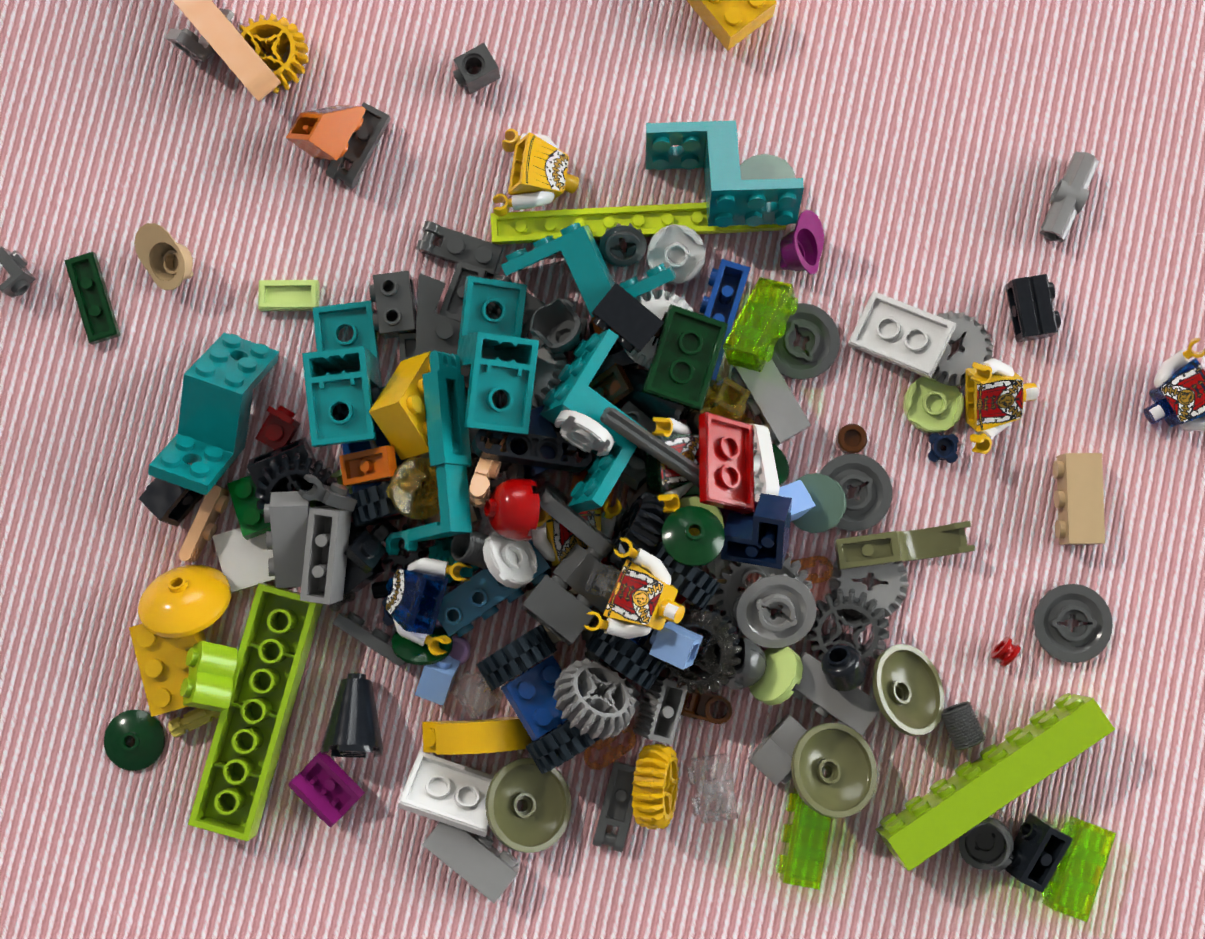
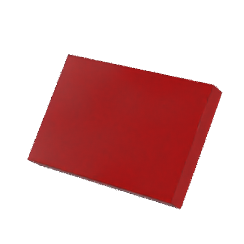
[699,412,755,514]

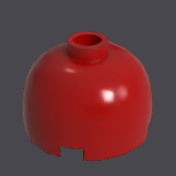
[484,478,540,542]

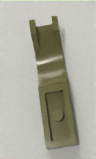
[834,521,975,570]

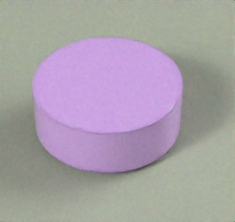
[449,636,471,665]

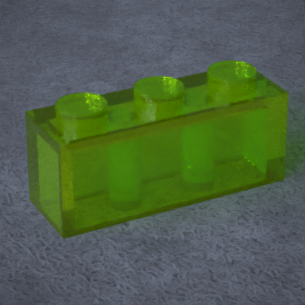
[723,277,798,372]
[776,786,831,890]
[1042,816,1116,922]

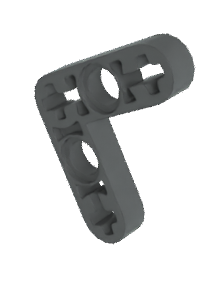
[536,481,616,558]

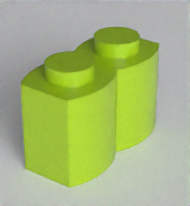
[180,641,238,712]

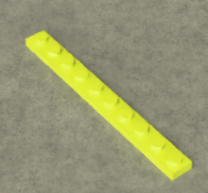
[491,202,786,245]

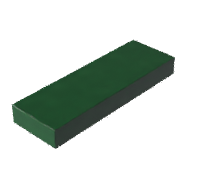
[64,251,121,345]

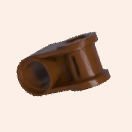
[681,682,732,724]

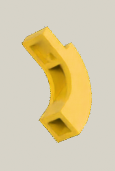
[422,717,531,755]

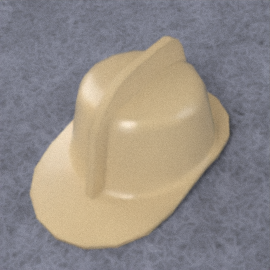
[134,223,194,290]

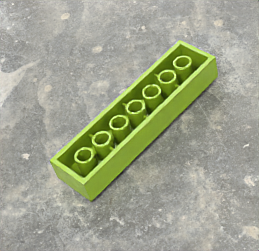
[188,583,323,842]
[875,693,1115,872]

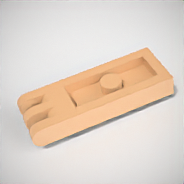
[178,485,230,562]

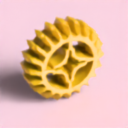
[239,14,309,94]
[631,743,679,830]

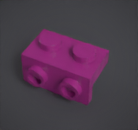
[288,751,365,827]

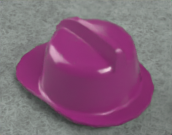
[780,210,824,275]

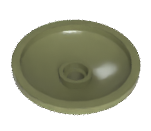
[872,644,944,736]
[791,723,877,818]
[485,758,572,853]

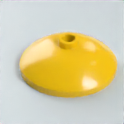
[138,565,231,638]

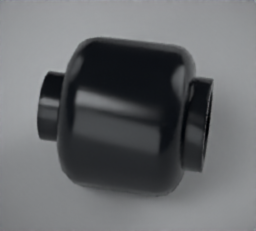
[821,645,866,692]

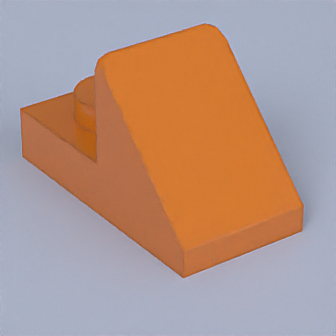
[339,446,398,486]

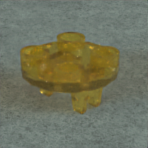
[387,457,440,520]

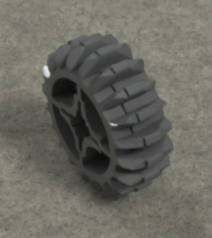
[807,589,889,667]

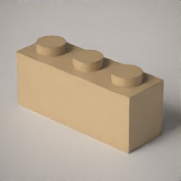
[1053,453,1105,545]

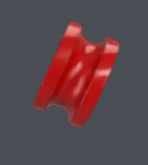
[990,637,1021,667]

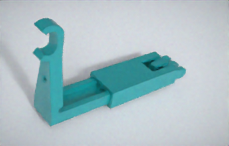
[385,350,472,555]

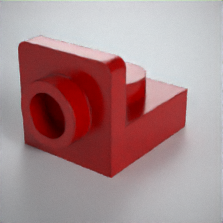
[255,405,301,449]

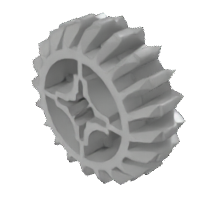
[553,658,636,741]

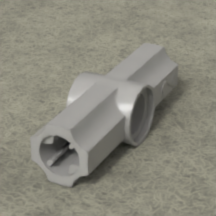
[1039,151,1099,242]

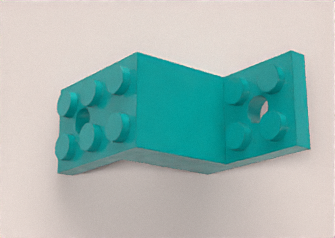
[645,120,804,227]
[501,223,676,317]
[457,276,539,435]
[302,300,382,447]
[540,329,647,513]
[148,332,279,495]

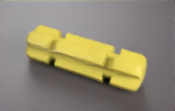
[168,708,221,738]

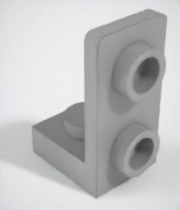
[165,8,235,62]

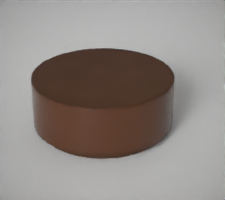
[836,424,867,454]

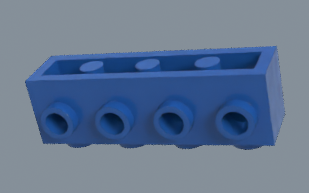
[699,259,751,387]

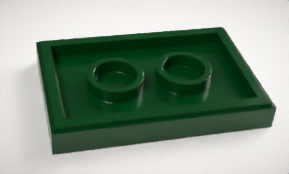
[642,304,728,412]

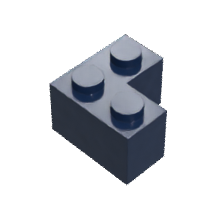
[721,493,792,569]

